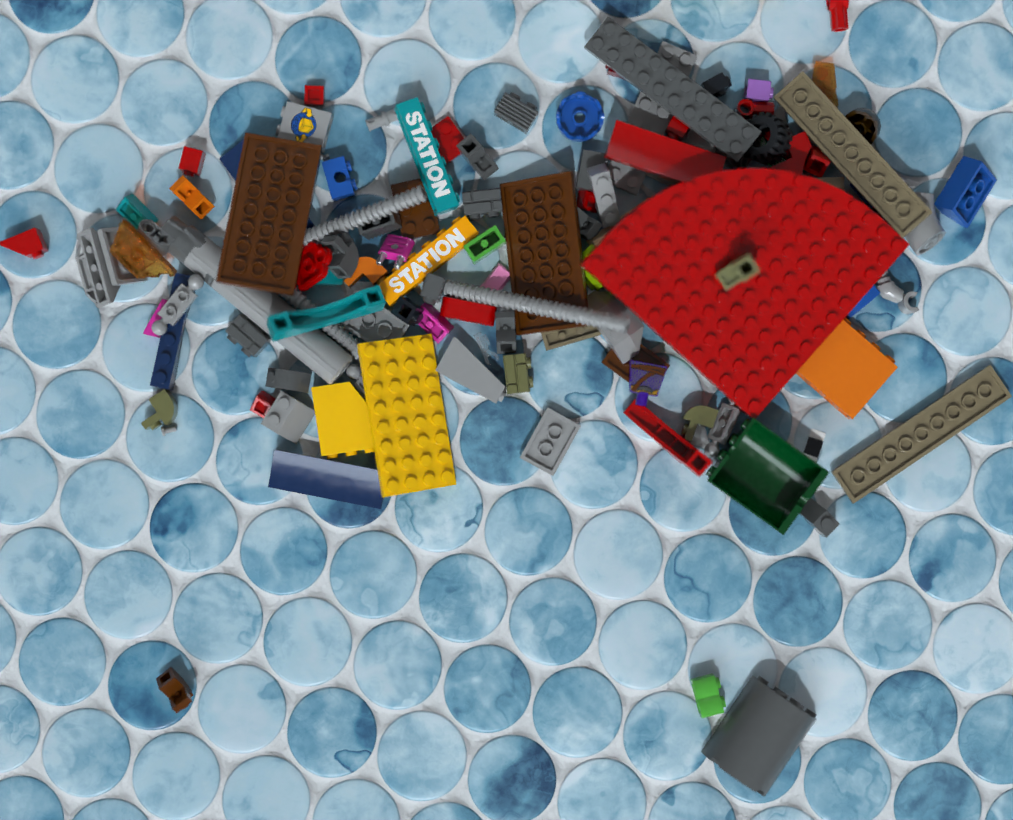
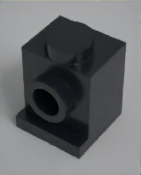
[701,72,732,98]
[390,296,424,326]

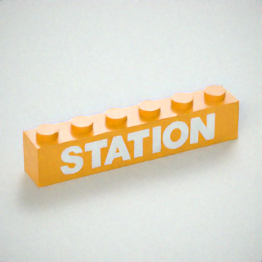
[377,216,480,307]

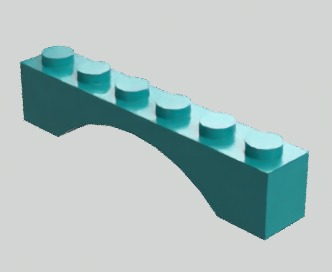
[266,285,386,342]

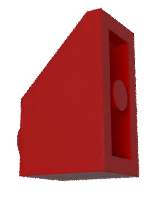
[0,227,49,259]

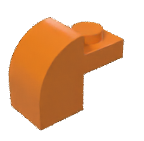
[169,175,215,220]
[344,257,388,288]

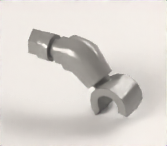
[876,270,919,315]

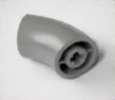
[905,192,946,256]

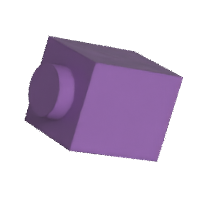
[744,79,774,102]

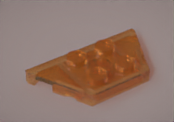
[109,218,177,279]

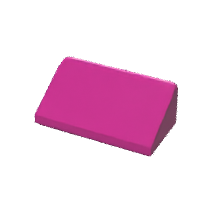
[418,303,454,344]

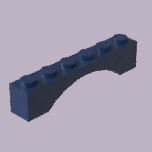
[150,273,196,390]

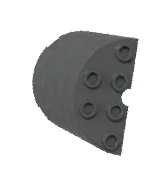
[701,675,817,796]

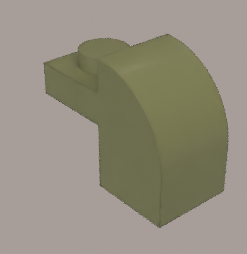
[715,252,760,291]
[141,389,178,431]
[681,405,719,442]

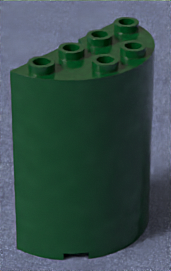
[706,418,830,535]

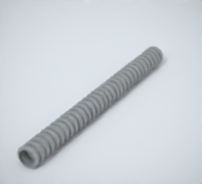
[303,185,427,247]
[443,279,630,333]
[277,287,362,363]

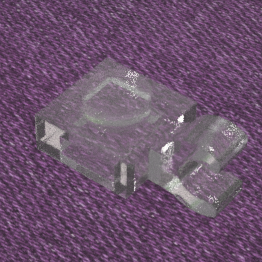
[474,332,499,365]

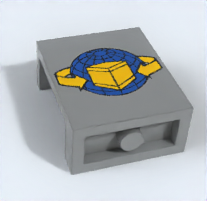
[276,101,334,153]

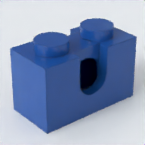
[322,156,358,202]

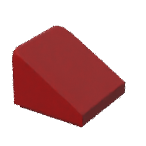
[577,190,597,213]
[250,391,276,418]

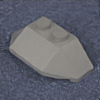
[75,228,121,308]
[587,291,644,364]

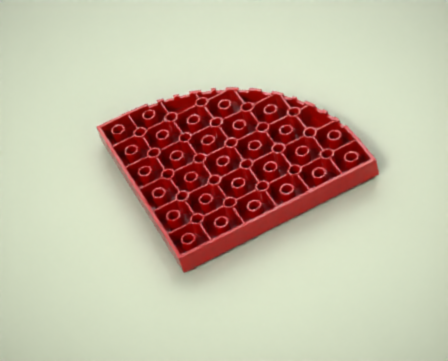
[579,168,910,419]

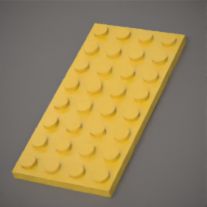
[357,334,456,497]

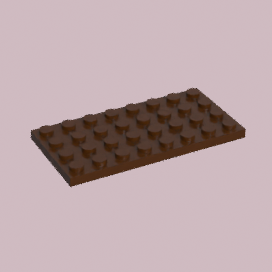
[216,132,322,296]
[500,171,589,336]

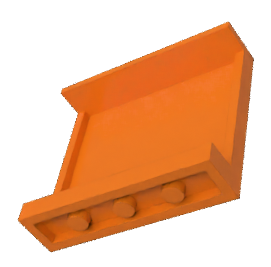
[796,318,898,420]

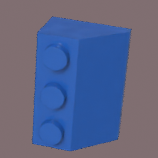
[934,156,997,228]

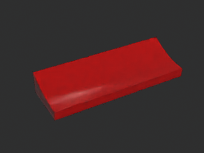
[604,120,726,183]

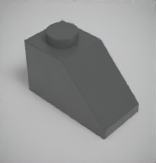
[800,498,840,538]

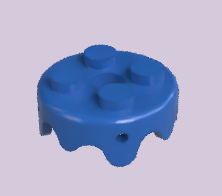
[556,91,604,142]

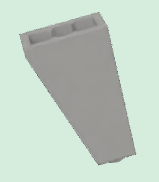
[435,337,507,404]

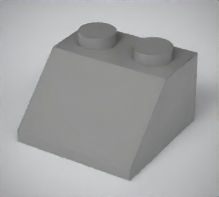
[261,391,315,444]

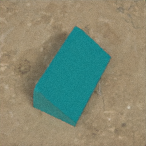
[116,194,159,232]

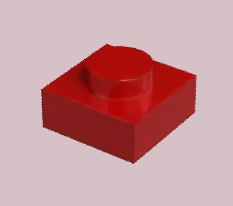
[304,85,325,106]

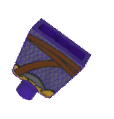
[629,360,667,407]

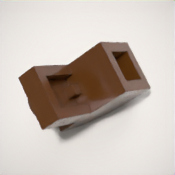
[156,667,193,713]

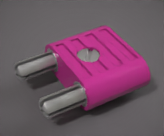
[376,234,415,270]

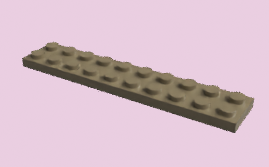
[774,71,933,238]
[831,365,1012,504]

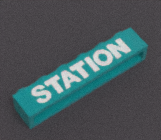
[394,97,460,216]

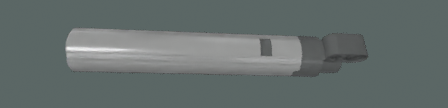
[136,216,353,384]

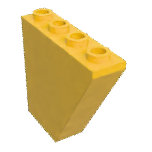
[311,382,374,459]

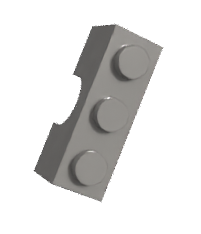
[586,163,620,228]

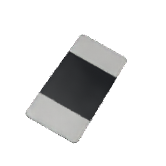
[803,429,826,462]

